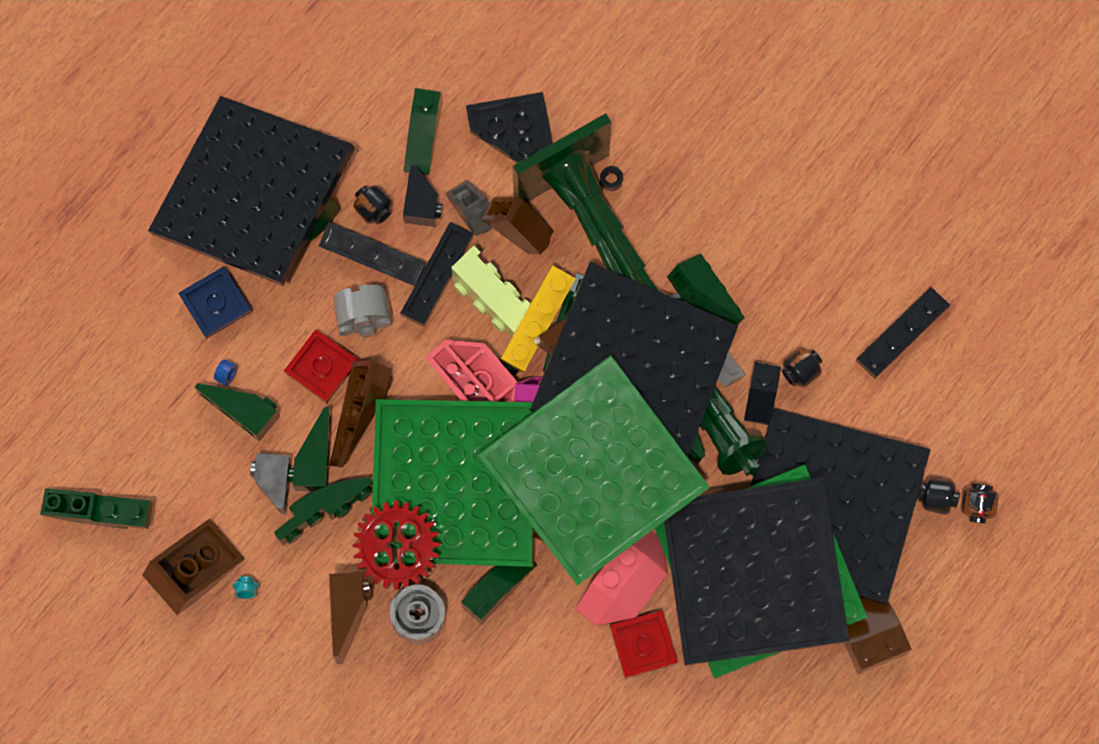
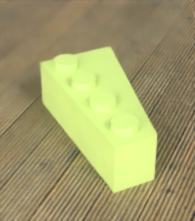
[451,246,551,338]

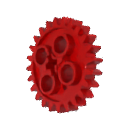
[352,501,442,590]

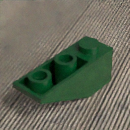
[667,254,745,325]

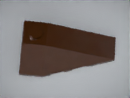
[329,361,392,468]

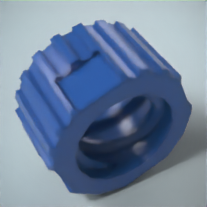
[214,359,237,386]

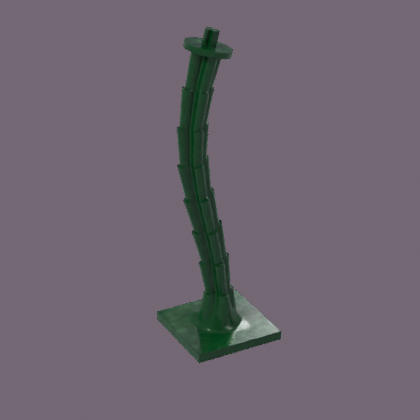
[513,113,767,476]

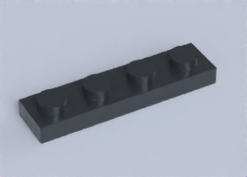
[319,222,427,286]
[400,222,473,327]
[856,287,950,379]

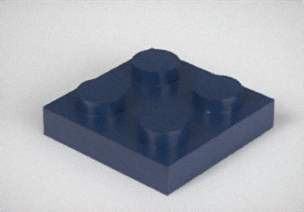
[178,266,252,339]

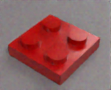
[284,329,359,404]
[610,611,678,679]

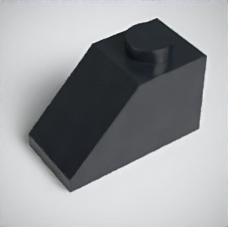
[403,165,443,227]
[744,362,781,426]

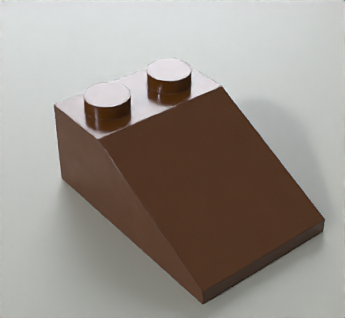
[142,519,245,615]
[329,572,372,664]
[844,598,912,674]

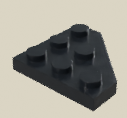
[466,92,553,163]

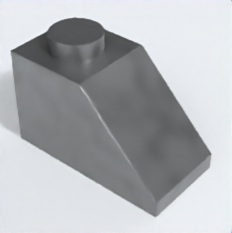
[445,180,492,236]
[250,453,292,514]

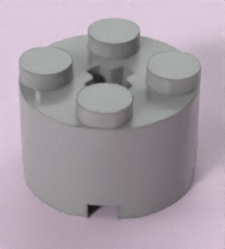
[333,285,391,337]
[390,585,446,644]

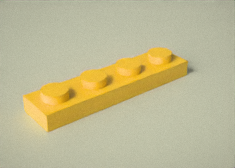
[500,265,576,372]

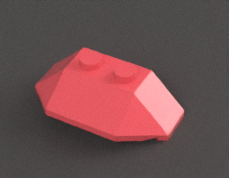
[425,340,518,402]
[575,532,668,626]

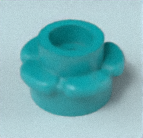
[232,576,259,599]

